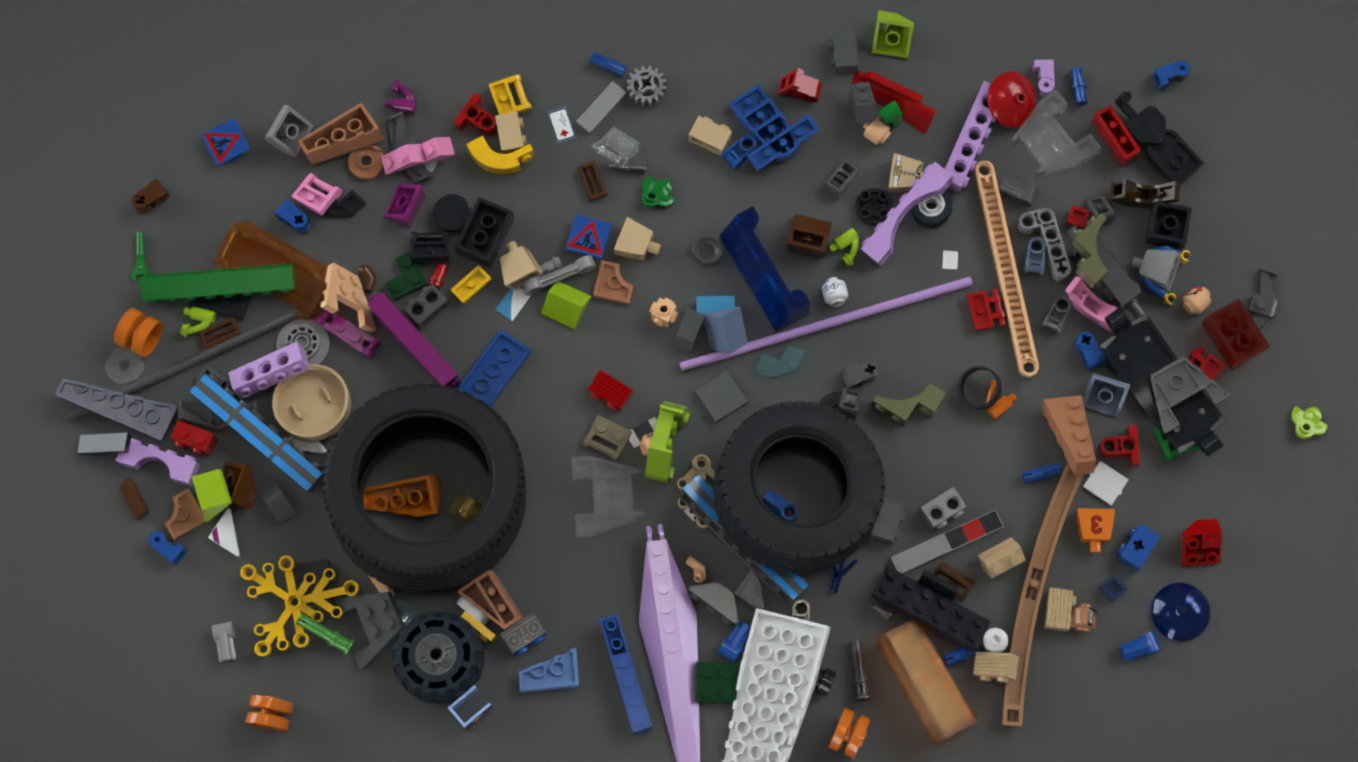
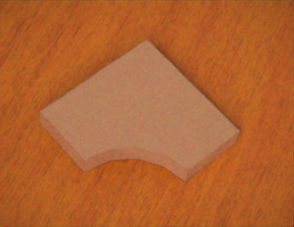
[593,260,634,305]
[164,488,207,541]

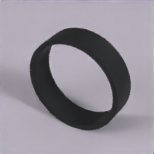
[958,366,1002,410]

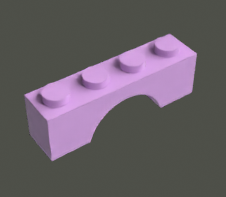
[116,438,200,487]

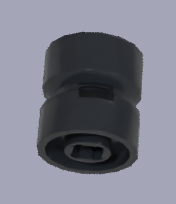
[815,666,837,696]

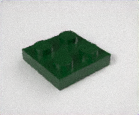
[695,662,736,703]

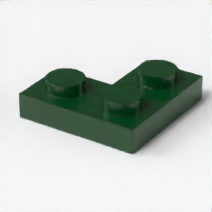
[386,251,428,301]

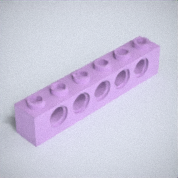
[945,81,996,193]

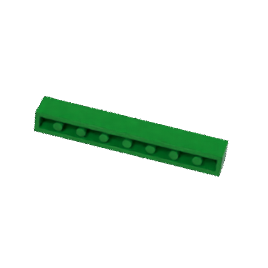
[139,263,297,303]

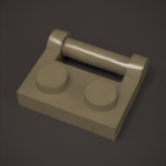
[582,415,632,462]

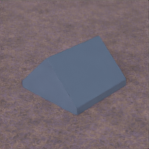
[703,306,748,353]
[1083,373,1130,418]

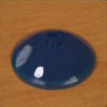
[1151,583,1210,642]

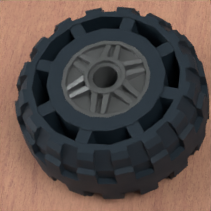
[392,611,484,704]

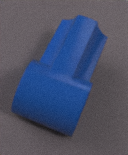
[762,490,798,523]
[718,621,751,663]
[1119,631,1162,662]

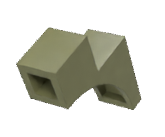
[1072,213,1108,289]
[872,383,946,425]

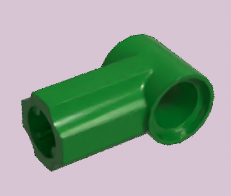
[879,101,903,128]

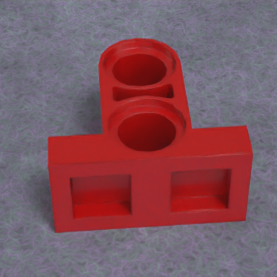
[778,68,822,102]
[453,93,497,136]
[1098,425,1140,467]

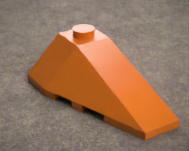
[363,474,441,517]

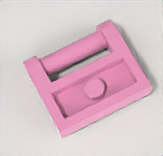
[291,173,342,216]

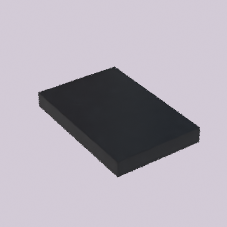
[188,270,252,320]
[290,559,335,622]

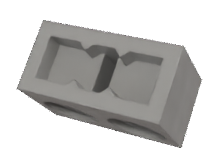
[919,487,966,530]

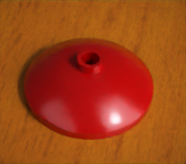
[987,71,1037,128]

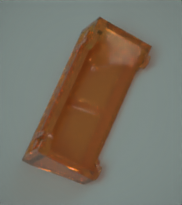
[213,220,327,319]
[875,620,978,746]

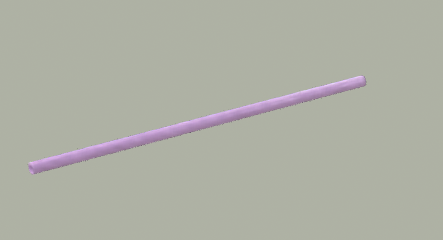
[679,276,973,372]

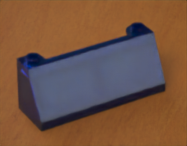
[719,206,811,332]

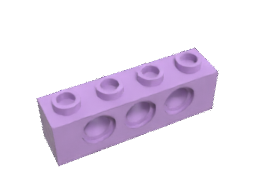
[228,342,310,399]

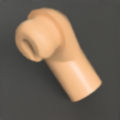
[685,556,706,583]

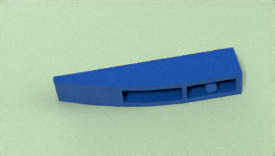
[599,614,653,735]

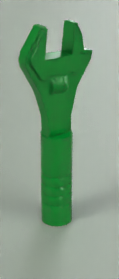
[131,232,151,283]

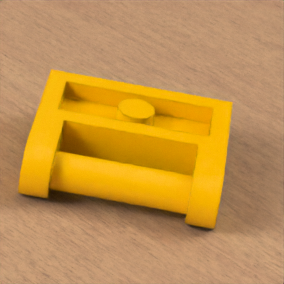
[488,74,532,115]

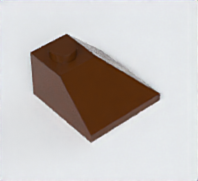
[222,462,257,509]

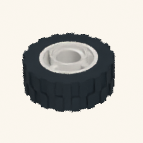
[911,190,952,228]

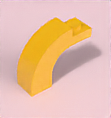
[466,136,534,175]

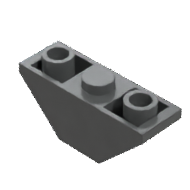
[689,582,738,627]

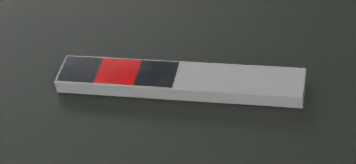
[890,509,1004,574]

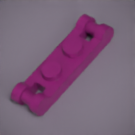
[314,309,381,359]

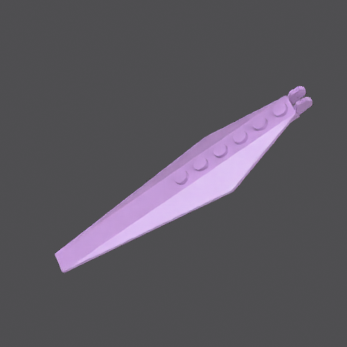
[639,524,700,762]

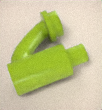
[828,228,859,267]
[181,306,216,338]

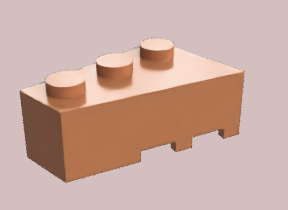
[457,570,524,630]

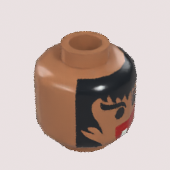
[1071,603,1097,633]

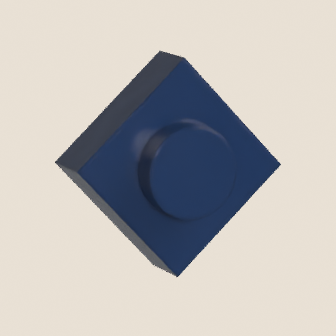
[1100,575,1128,603]

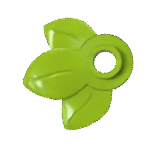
[1291,406,1328,439]

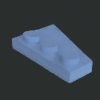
[519,647,580,693]

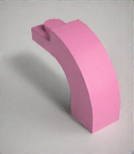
[1065,276,1118,332]

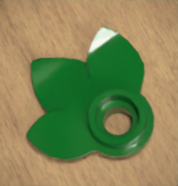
[642,176,675,208]

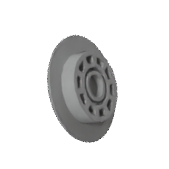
[276,318,330,364]

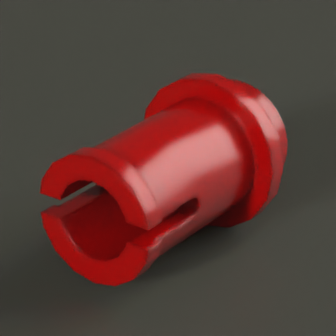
[429,263,448,289]

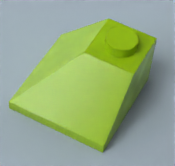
[872,10,914,59]

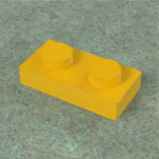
[451,265,492,305]
[461,611,497,644]

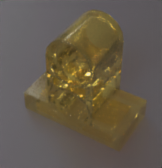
[448,495,482,523]

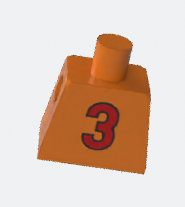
[1075,508,1115,554]

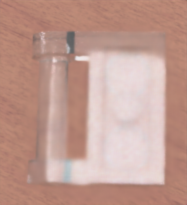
[591,126,642,168]

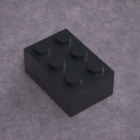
[455,197,515,268]

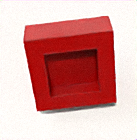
[1066,205,1090,230]

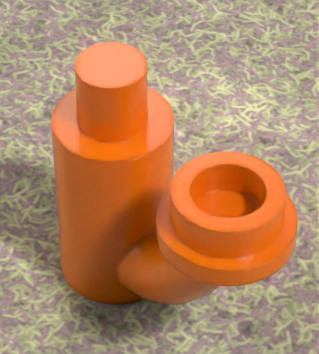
[986,380,1017,420]

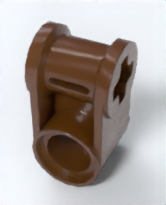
[132,179,170,214]

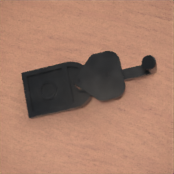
[1115,91,1204,184]

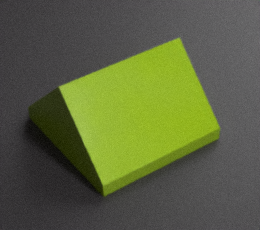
[541,281,592,330]
[192,469,232,522]

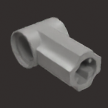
[212,621,237,663]

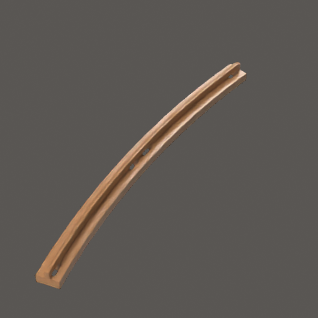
[1001,462,1084,727]

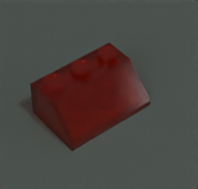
[1201,299,1270,371]

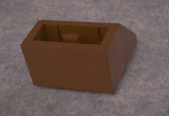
[786,214,832,259]

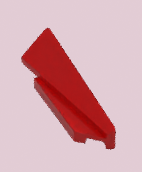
[851,71,937,134]

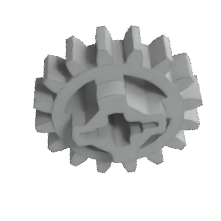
[627,65,667,106]

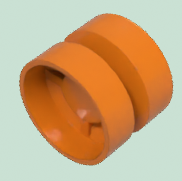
[113,308,164,358]

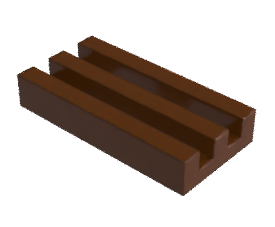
[577,161,608,202]
[199,317,241,349]

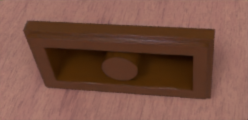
[120,477,149,520]
[934,562,975,602]

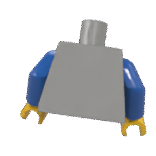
[1132,245,1190,306]

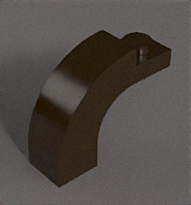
[1110,179,1180,208]

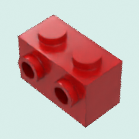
[170,421,218,456]

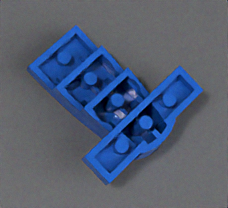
[728,84,819,172]

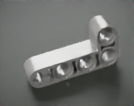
[1017,208,1071,282]

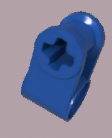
[721,135,756,170]
[274,199,311,234]
[1075,331,1107,370]

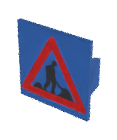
[201,118,251,166]
[565,214,612,259]

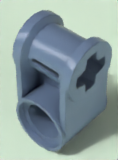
[1024,237,1046,275]

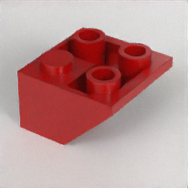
[1181,518,1222,567]

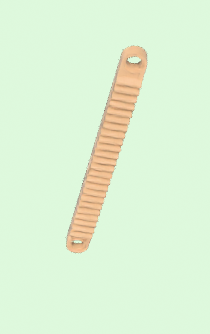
[975,161,1039,378]

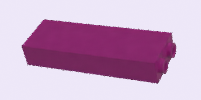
[367,292,461,388]

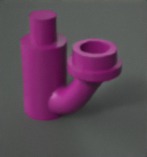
[385,80,417,113]

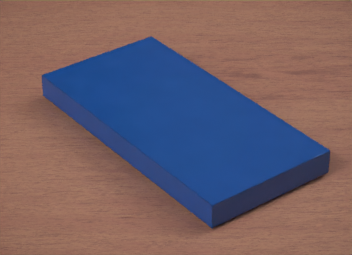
[457,329,532,408]

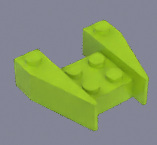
[645,401,690,483]

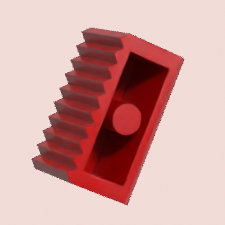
[588,370,633,412]

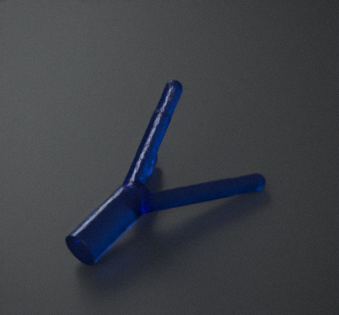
[830,559,857,593]

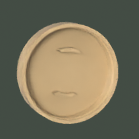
[272,364,351,442]

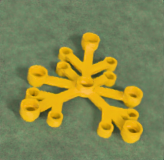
[240,555,360,657]

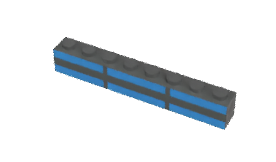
[190,374,323,492]
[678,475,808,606]

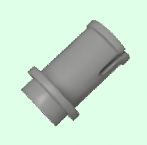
[539,257,563,276]

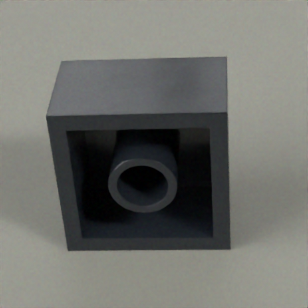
[1145,201,1192,250]

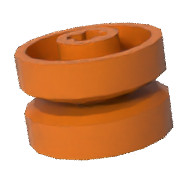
[245,695,294,732]
[828,707,871,759]

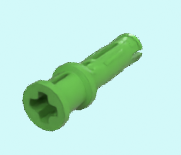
[296,613,354,655]

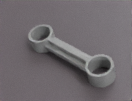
[522,255,596,296]

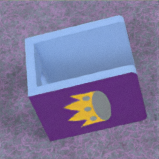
[448,685,493,730]

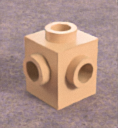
[649,297,678,328]

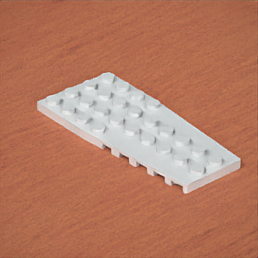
[722,608,831,762]

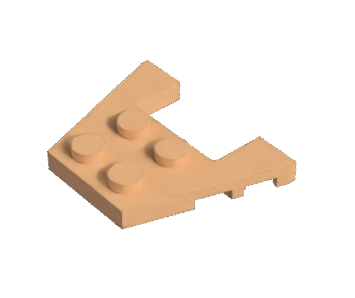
[321,263,376,334]

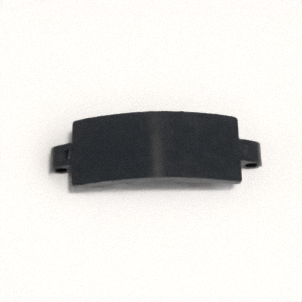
[1100,307,1226,457]

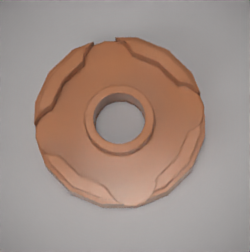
[348,144,384,181]

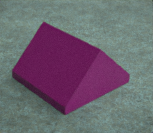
[383,184,426,228]

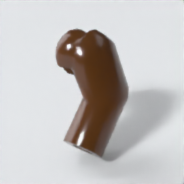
[358,265,376,293]

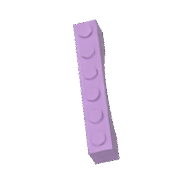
[861,162,955,266]

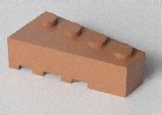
[298,102,385,165]
[1042,395,1096,475]

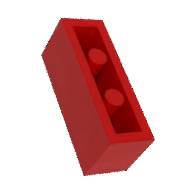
[1091,105,1141,167]

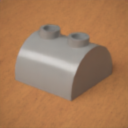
[265,105,314,157]

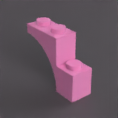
[381,137,455,175]

